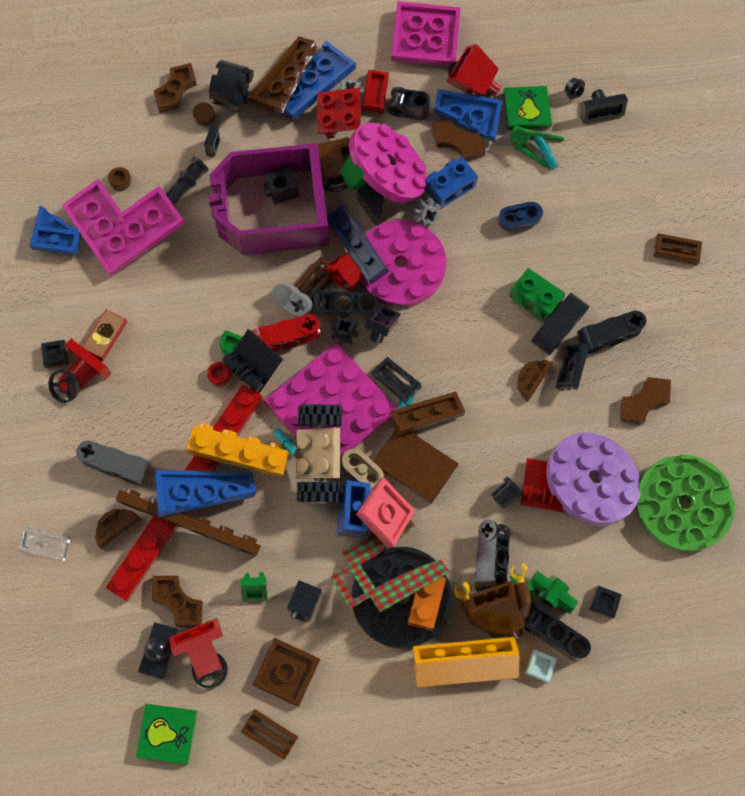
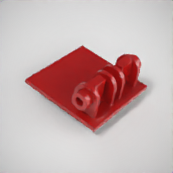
[317,87,361,139]
[520,458,566,513]

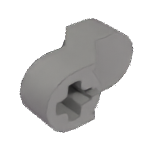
[271,283,312,316]

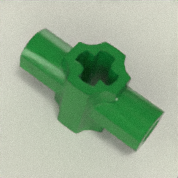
[530,570,579,614]

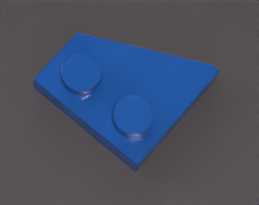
[30,206,82,256]

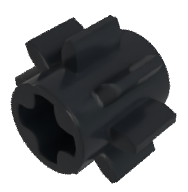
[330,315,359,345]

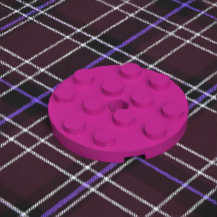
[349,123,427,203]
[355,220,446,307]

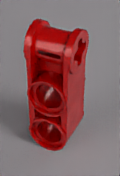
[252,314,320,352]

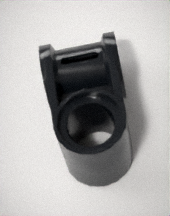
[387,87,430,120]

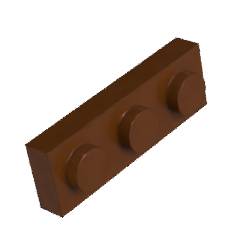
[389,392,465,435]

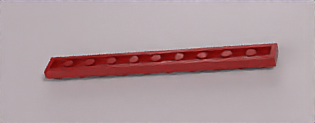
[105,384,263,602]

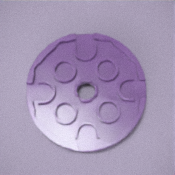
[546,432,640,526]

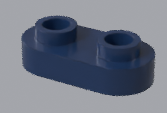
[498,202,543,231]

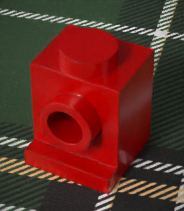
[323,253,364,291]

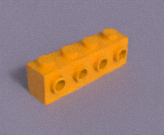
[185,423,289,478]
[413,637,519,687]

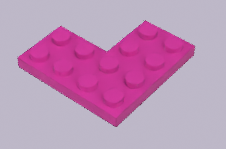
[62,179,186,277]

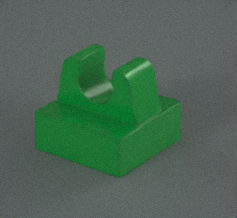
[240,572,268,602]

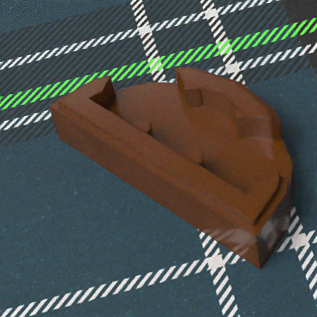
[517,359,553,402]
[95,509,141,549]

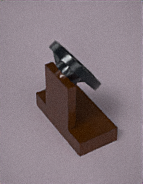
[318,137,350,192]

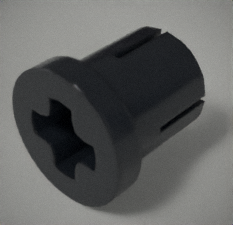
[490,476,523,508]

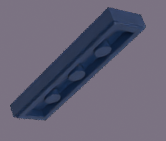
[327,204,390,285]

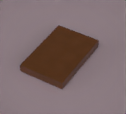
[373,429,459,504]

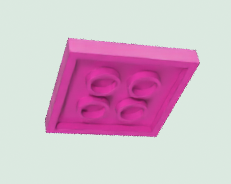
[391,1,461,66]

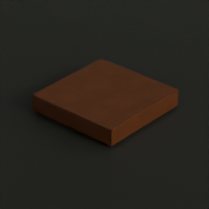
[252,637,321,707]

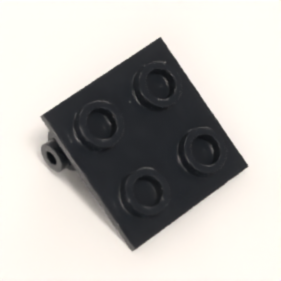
[222,329,283,394]

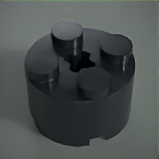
[209,60,254,111]

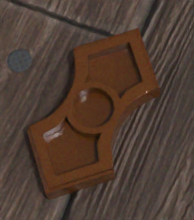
[154,63,197,113]
[431,119,486,160]
[620,377,671,424]
[152,576,203,627]

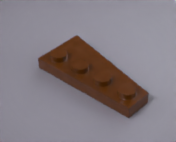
[248,36,317,114]

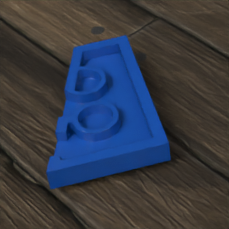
[434,89,502,143]

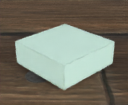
[524,649,557,683]

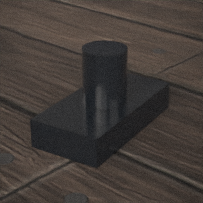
[580,89,628,123]
[365,305,401,343]

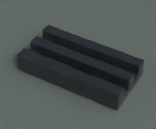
[555,343,589,391]
[371,357,422,403]

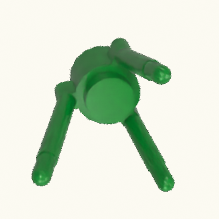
[510,125,565,167]

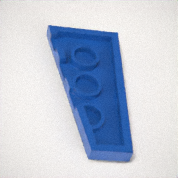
[283,40,356,120]
[154,470,256,517]

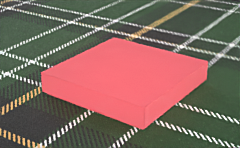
[356,477,415,548]

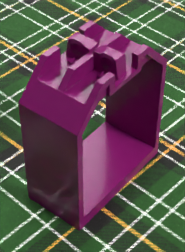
[208,143,329,255]

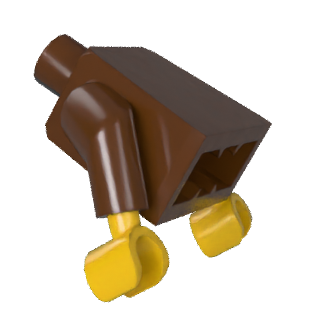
[454,563,531,640]

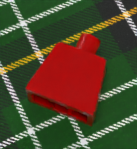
[446,44,501,97]

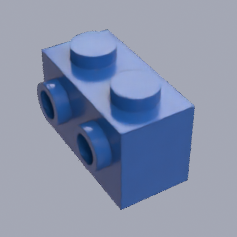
[425,157,478,209]
[337,480,371,538]

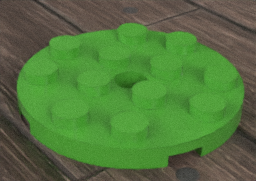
[636,454,735,552]

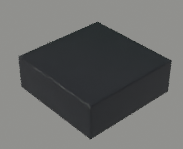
[204,125,221,157]
[41,339,69,368]
[589,585,622,619]

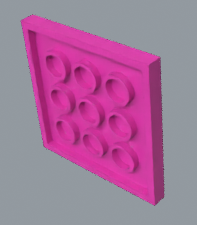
[264,342,397,460]

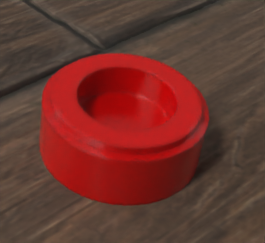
[207,362,231,387]

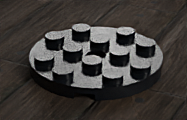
[352,547,452,649]

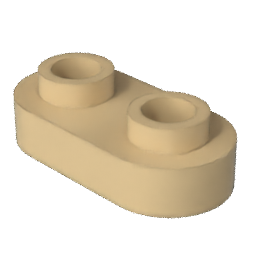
[342,449,384,491]

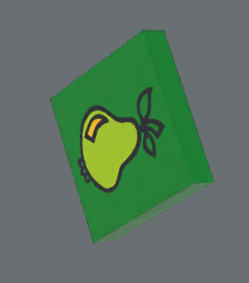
[503,86,552,130]
[136,703,198,764]

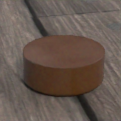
[192,102,215,126]
[108,167,132,191]

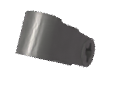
[76,440,150,485]

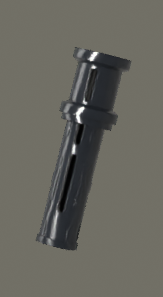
[165,156,209,205]

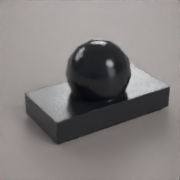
[138,622,179,680]

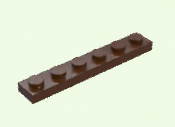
[116,488,261,557]

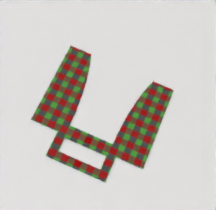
[330,520,450,612]

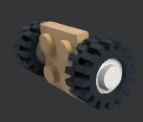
[296,404,342,503]

